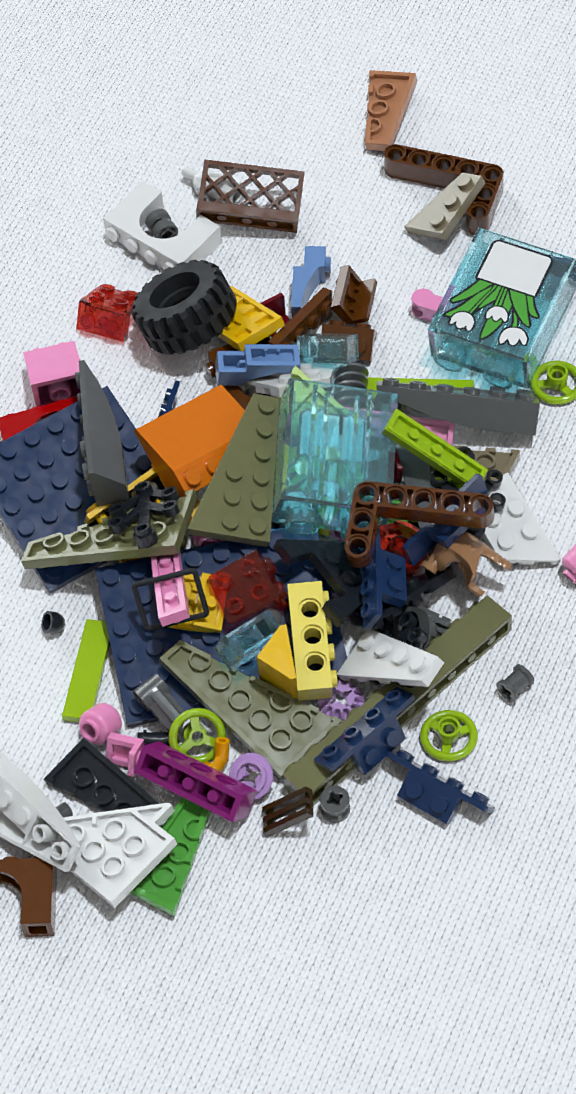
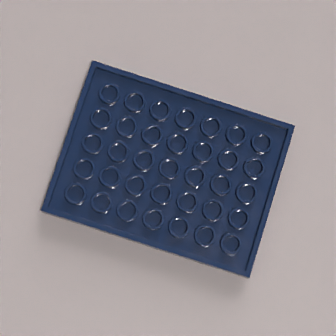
[95,523,352,727]

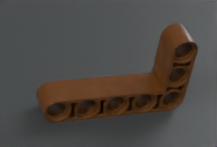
[384,144,504,236]
[345,481,494,568]

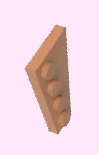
[365,70,417,151]

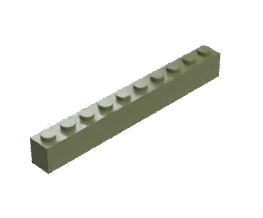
[282,595,512,808]

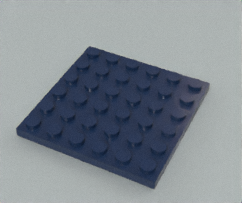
[0,386,165,594]

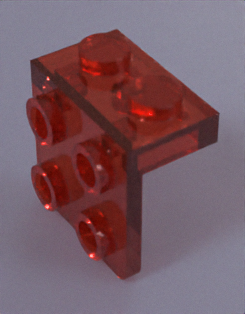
[76,284,137,342]
[209,550,289,624]

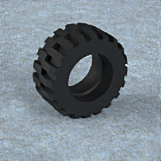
[132,260,237,355]

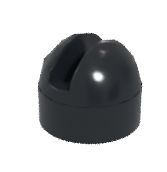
[41,611,65,634]

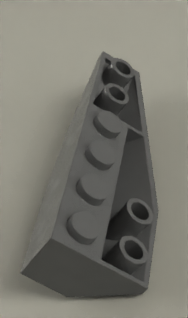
[75,360,130,506]
[376,378,540,436]

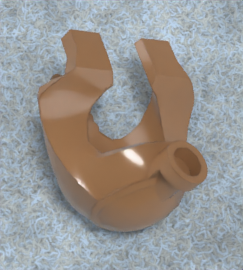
[421,532,511,597]

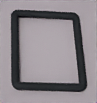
[132,568,209,631]

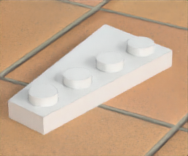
[337,629,444,687]

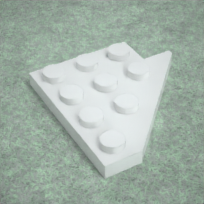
[63,803,177,908]

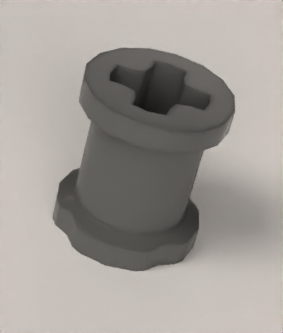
[496,664,534,702]

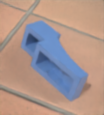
[291,246,331,318]
[215,344,301,386]

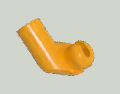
[204,737,230,772]

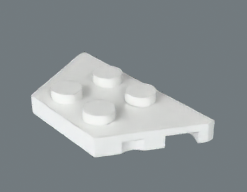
[240,359,337,398]
[482,473,561,566]

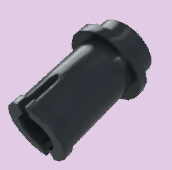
[137,729,170,746]

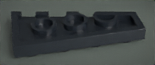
[349,566,456,629]

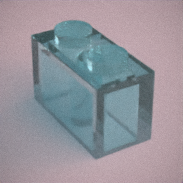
[297,333,359,363]
[214,609,280,672]

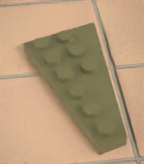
[185,393,280,547]
[21,489,197,569]
[159,640,343,780]

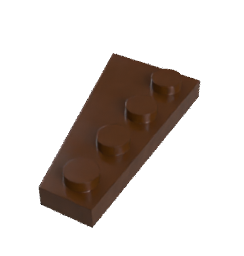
[268,287,332,354]

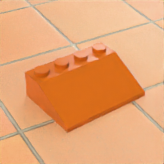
[134,385,245,498]

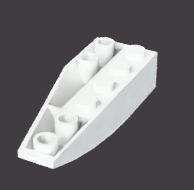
[0,751,81,872]

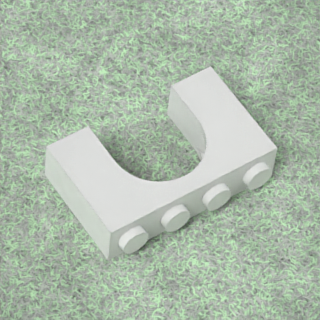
[103,181,222,270]

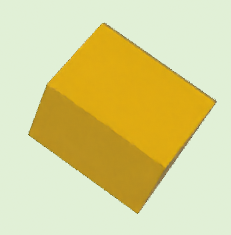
[257,624,298,699]

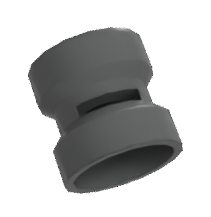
[145,209,179,239]

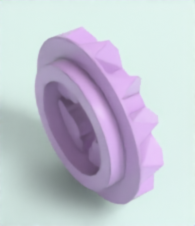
[318,679,364,722]
[229,753,275,800]

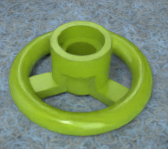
[530,360,576,405]
[168,708,226,763]
[420,710,478,762]

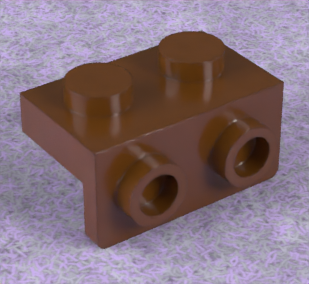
[331,265,378,326]
[318,320,377,362]

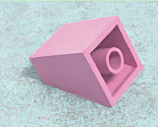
[23,340,81,406]

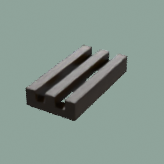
[262,786,314,836]

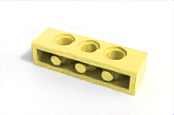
[287,581,338,701]

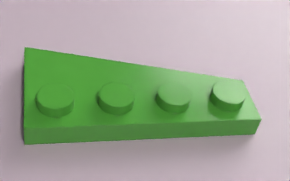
[130,797,211,917]

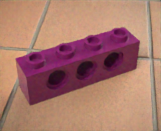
[134,741,258,822]

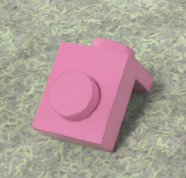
[106,732,144,778]

